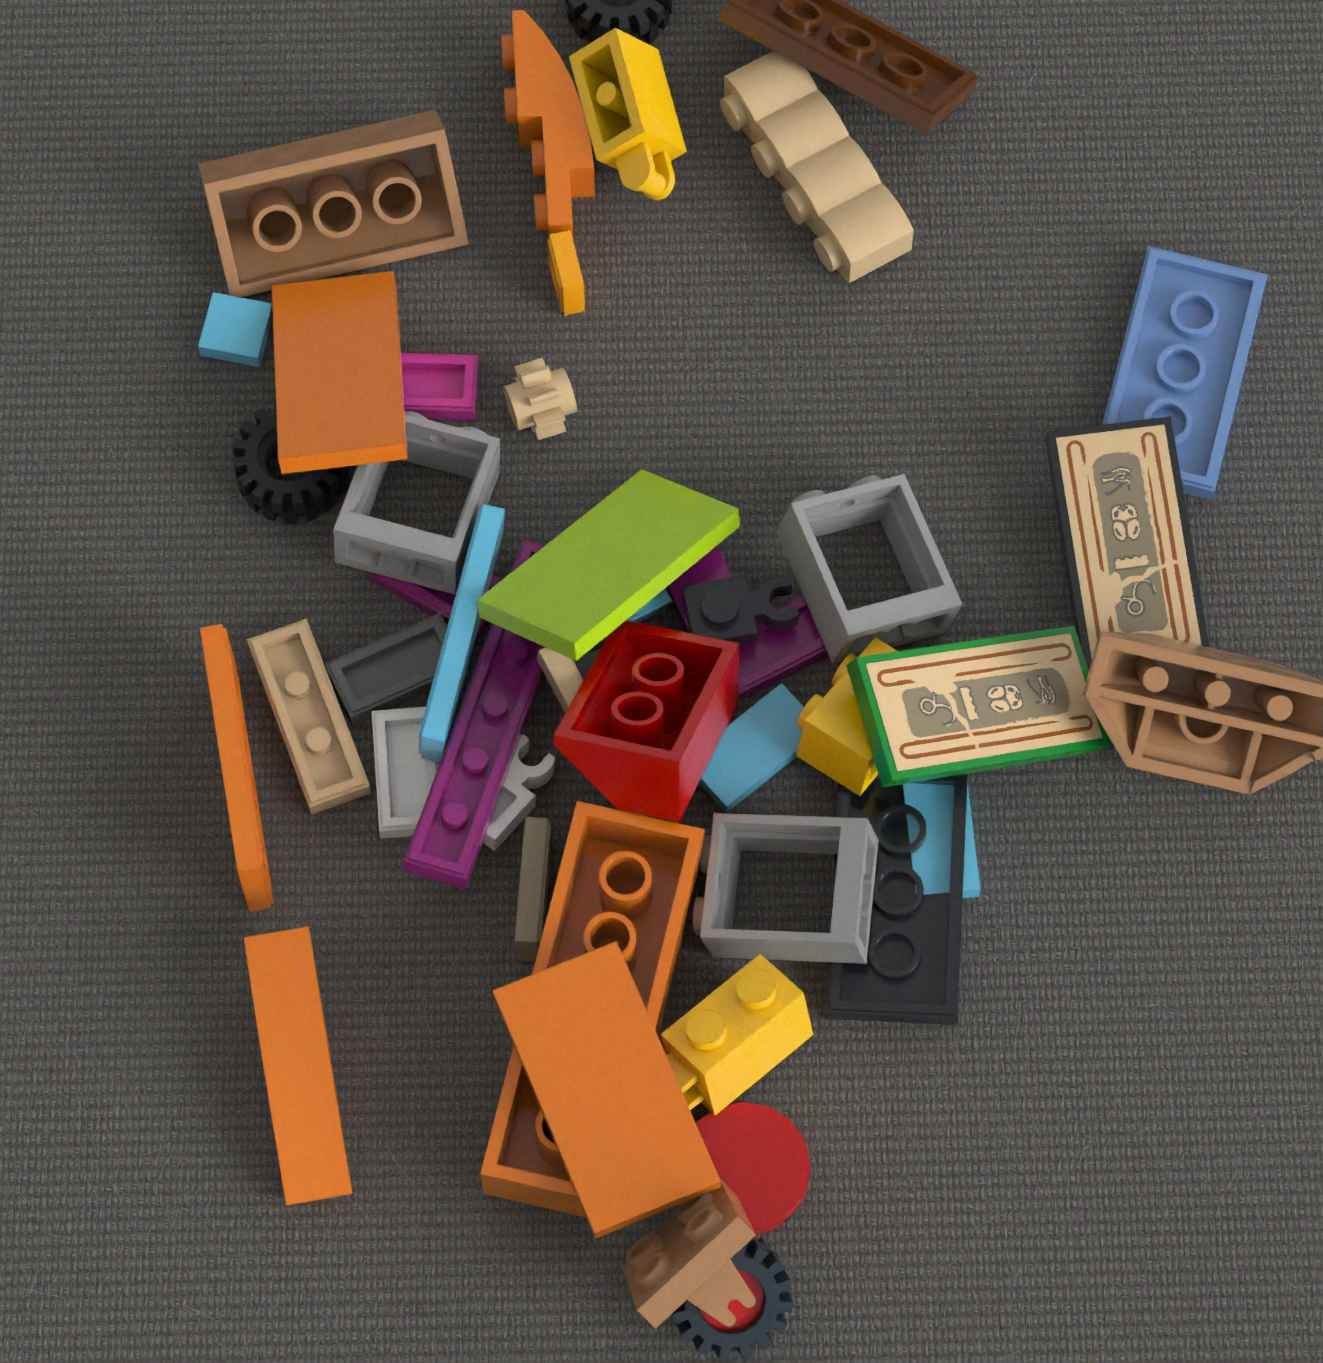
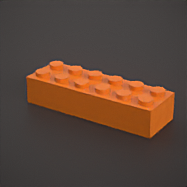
[480,801,705,1218]

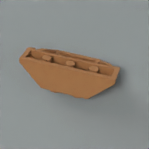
[1083,631,1323,795]

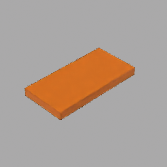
[272,271,408,474]
[200,624,274,912]
[493,941,721,1239]

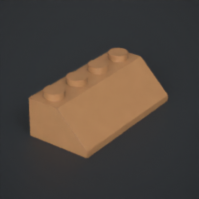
[198,110,469,297]

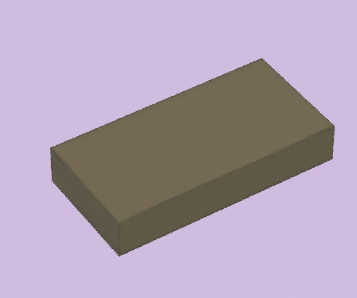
[514,817,552,962]

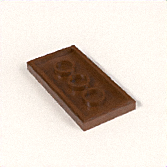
[718,0,979,134]

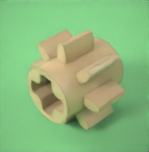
[503,358,577,440]

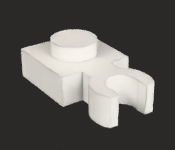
[483,734,555,851]

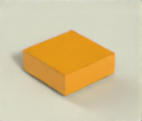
[547,230,585,316]

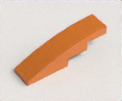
[244,926,352,1205]

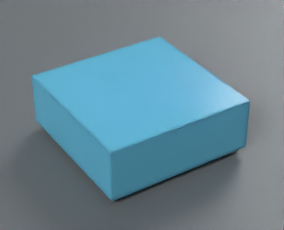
[198,292,273,367]

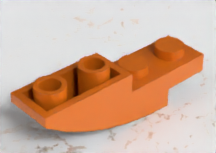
[501,10,595,239]

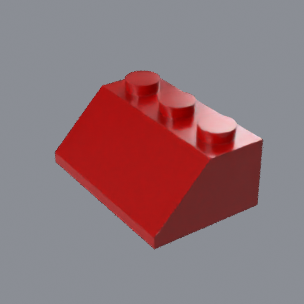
[554,620,739,822]

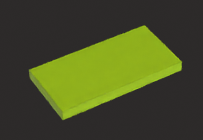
[477,469,740,661]

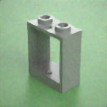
[333,411,500,595]
[776,474,963,663]
[693,813,879,964]

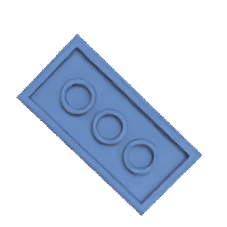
[1102,246,1268,500]

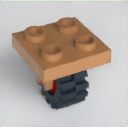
[621,1177,793,1361]

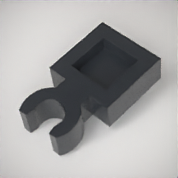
[682,575,799,645]

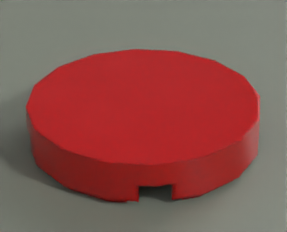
[696,1102,811,1235]

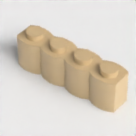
[720,51,914,283]

